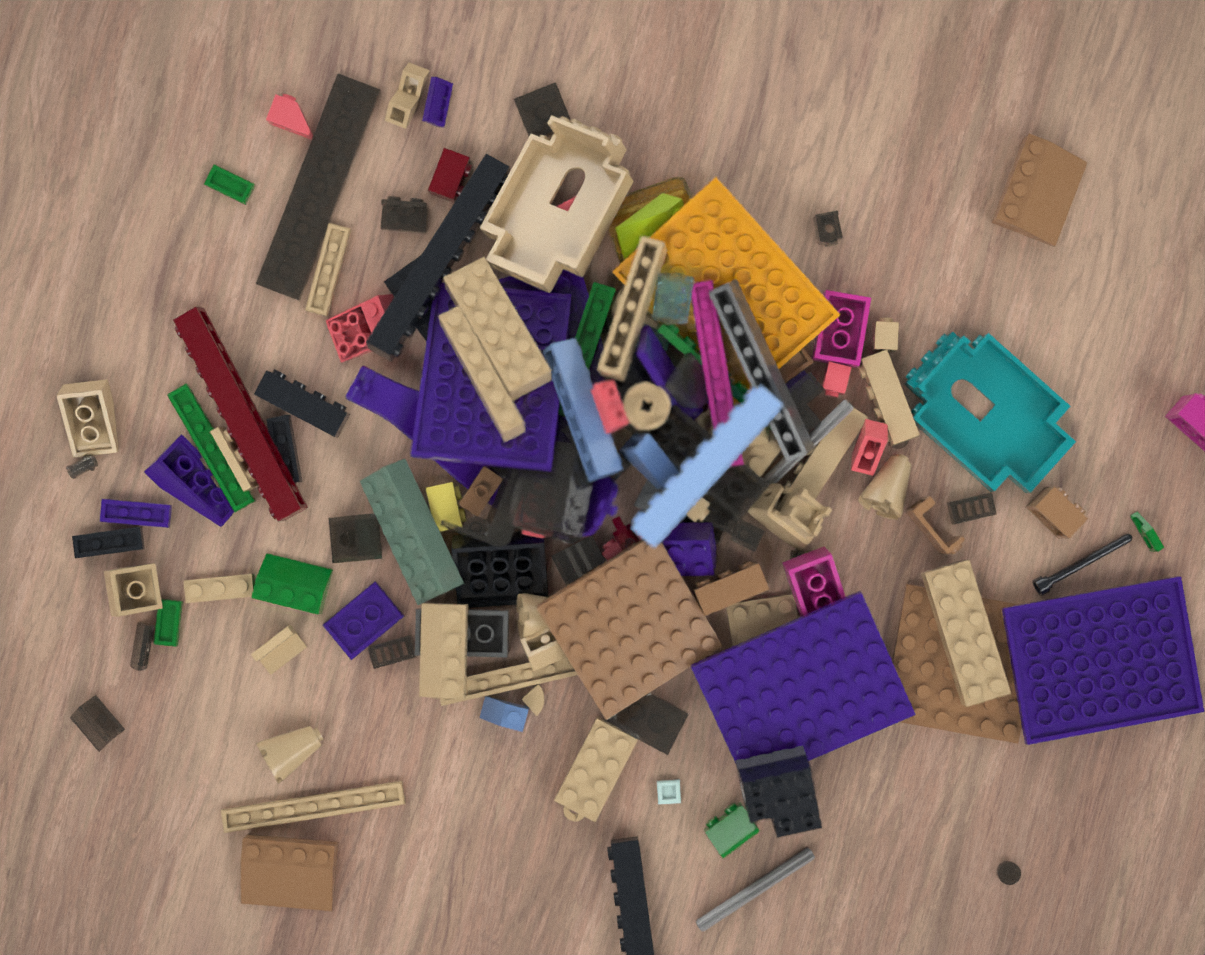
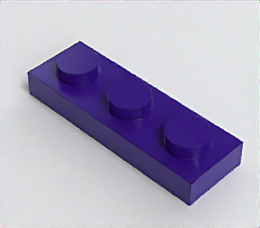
[100,499,172,528]

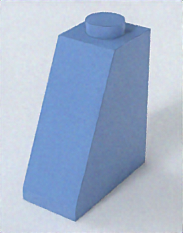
[619,434,679,489]

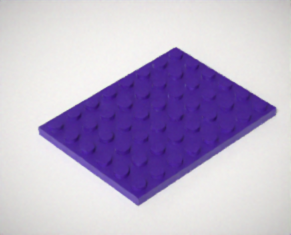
[411,282,572,471]
[1002,576,1204,745]
[691,591,916,761]

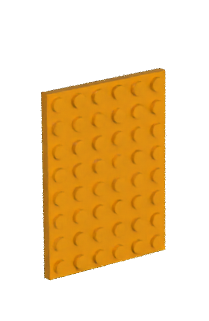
[612,177,840,406]

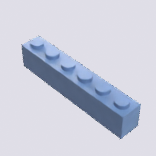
[542,338,623,482]

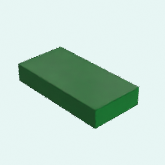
[204,164,255,205]
[153,599,183,647]

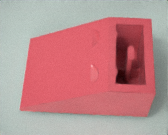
[325,294,394,363]

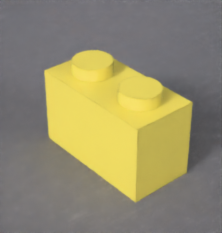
[426,482,467,532]

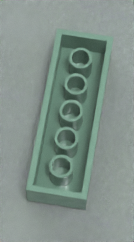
[360,459,464,605]

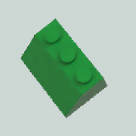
[251,553,333,615]

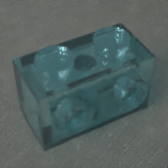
[652,273,694,324]

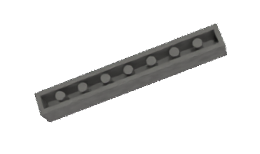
[708,279,815,462]

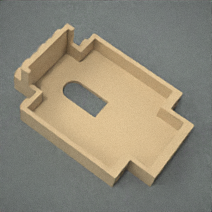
[480,115,634,293]

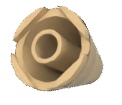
[858,454,911,520]
[516,593,549,639]
[256,726,323,784]

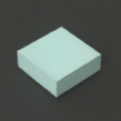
[657,779,681,804]

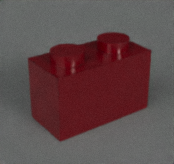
[428,148,473,203]

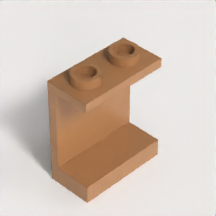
[905,496,966,555]

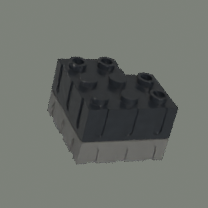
[735,746,822,838]

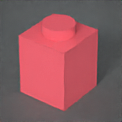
[820,362,851,398]

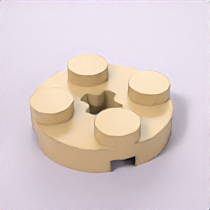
[623,382,670,431]

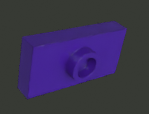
[422,77,453,128]

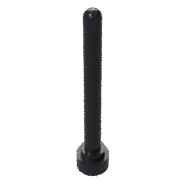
[1032,534,1133,596]

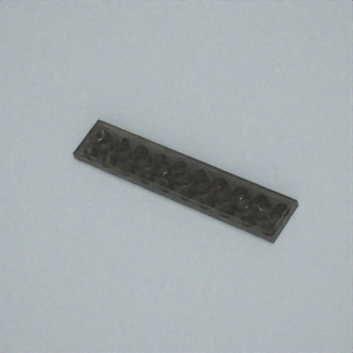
[256,73,381,301]

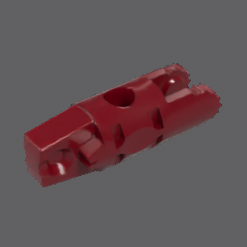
[612,516,639,551]

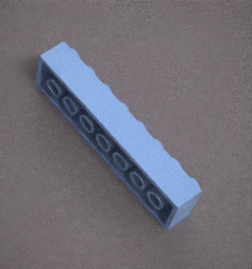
[632,385,783,548]

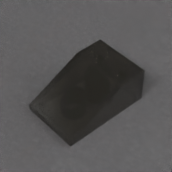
[606,692,689,755]

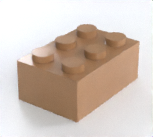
[692,560,769,616]

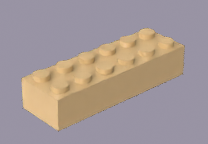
[443,257,552,401]
[921,559,1011,707]

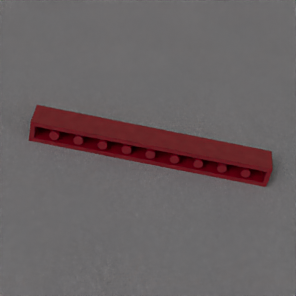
[173,307,308,522]

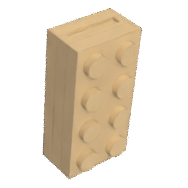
[554,716,638,822]

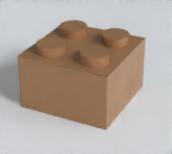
[1026,487,1088,539]

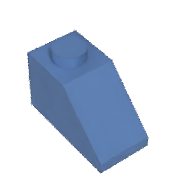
[479,696,529,732]

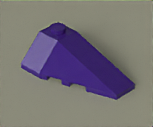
[144,434,234,527]

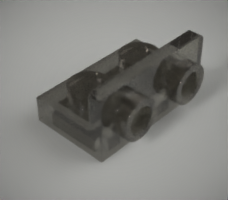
[381,196,429,234]

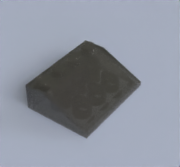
[508,441,593,544]

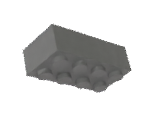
[415,608,510,657]

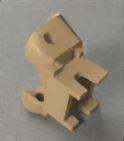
[748,483,832,551]

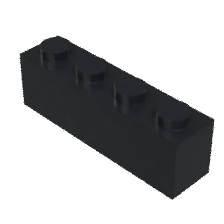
[254,369,350,438]

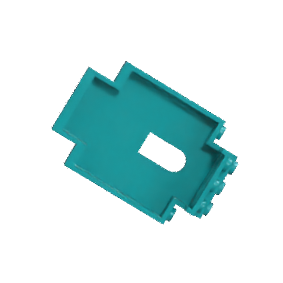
[904,332,1076,493]

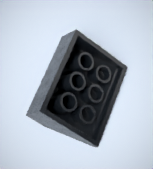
[452,531,549,608]

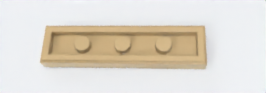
[305,223,351,317]

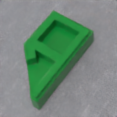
[1130,511,1165,552]

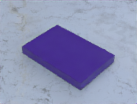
[637,324,681,406]
[323,581,404,660]

